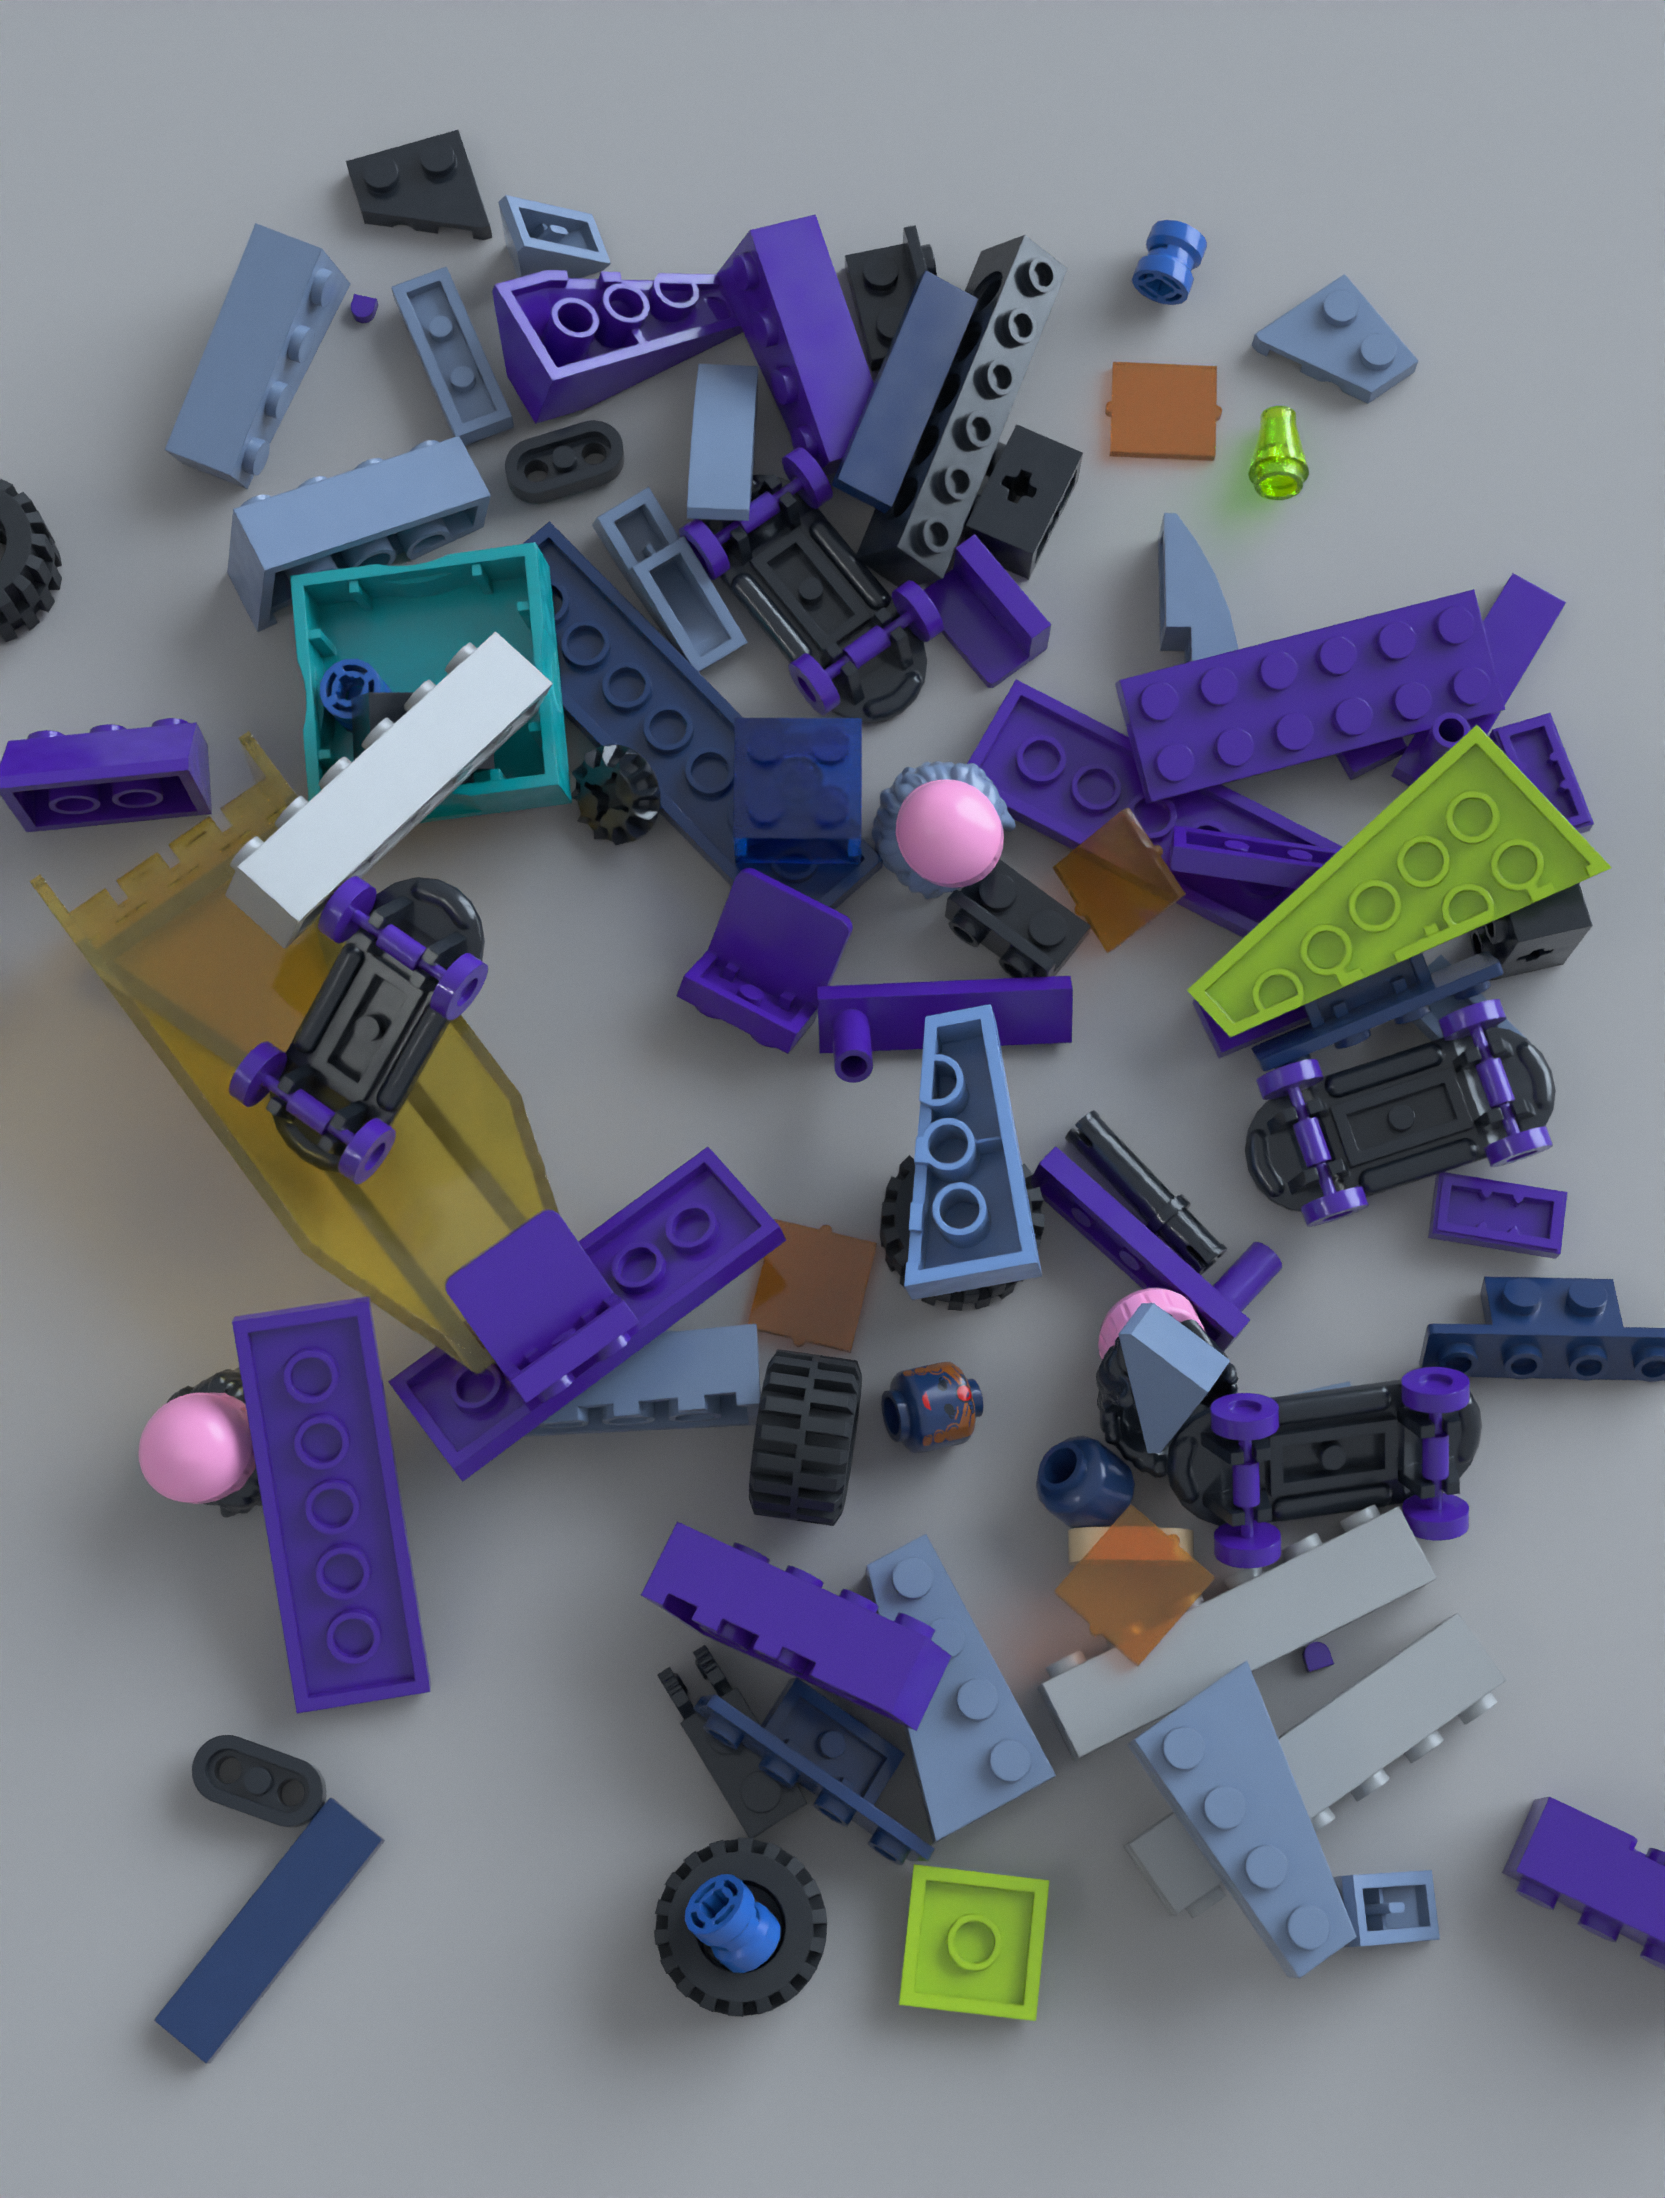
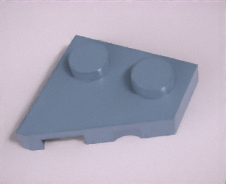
[1252,274,1418,404]

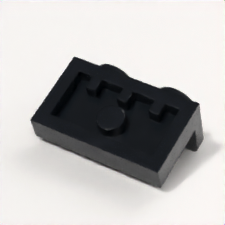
[845,225,937,371]
[945,859,1091,978]

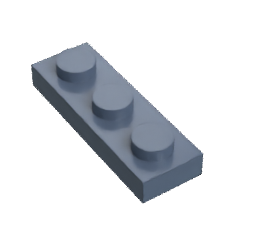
[391,266,514,446]

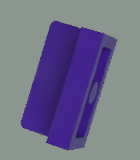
[924,534,1051,688]

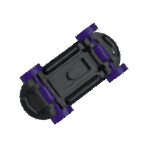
[679,447,944,724]
[229,876,488,1184]
[1245,999,1556,1227]
[1166,1367,1482,1569]

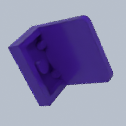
[676,868,853,1054]
[445,1209,640,1403]

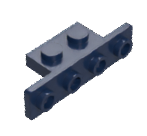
[1251,951,1504,1071]
[1419,1276,1665,1382]
[693,1677,935,1865]

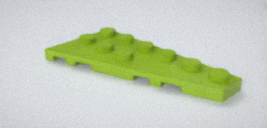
[1187,725,1612,1037]

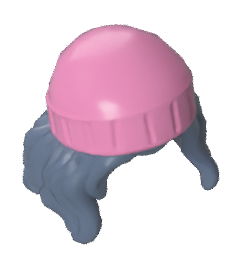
[872,761,1016,899]

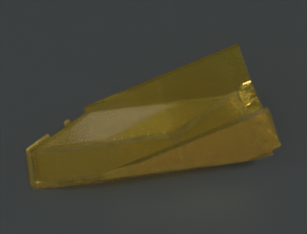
[29,731,560,1376]

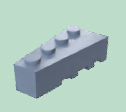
[165,223,351,489]
[227,436,491,632]
[524,1324,761,1437]
[866,1534,1056,1844]
[1127,1660,1357,1978]

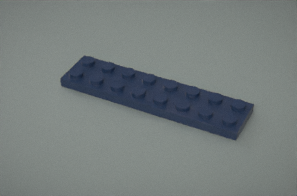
[523,521,883,910]

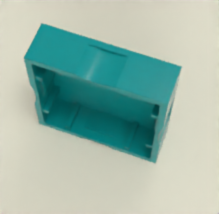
[290,542,572,823]

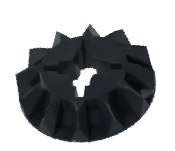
[571,744,661,846]

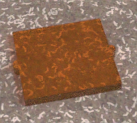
[1105,362,1222,461]
[1052,808,1186,953]
[748,1219,877,1353]
[1054,1504,1216,1667]

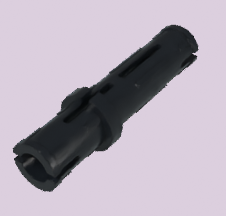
[1065,1110,1227,1275]

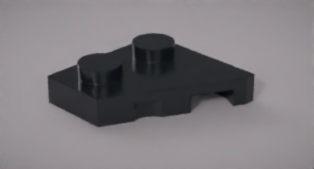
[346,130,493,240]

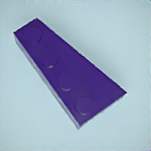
[716,214,874,476]
[641,1521,952,1731]
[1502,1796,1665,1970]

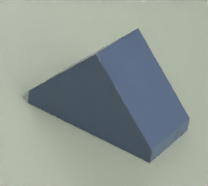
[498,195,611,278]
[1118,1303,1230,1453]
[1333,1870,1440,1947]

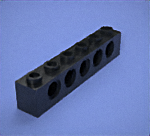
[855,235,1068,587]

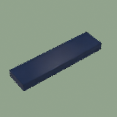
[831,270,978,513]
[154,1797,385,2064]

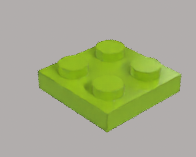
[898,1864,1049,2021]

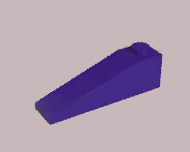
[492,270,743,424]

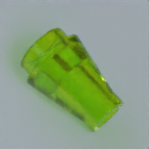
[1248,406,1309,500]

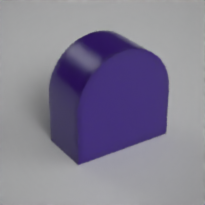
[351,294,378,323]
[1302,1642,1334,1673]

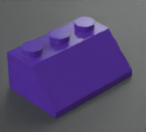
[0,718,212,833]

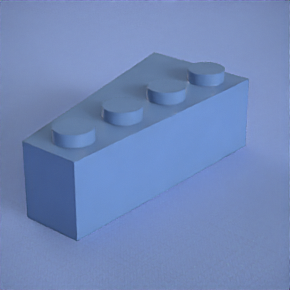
[904,1004,1042,1300]

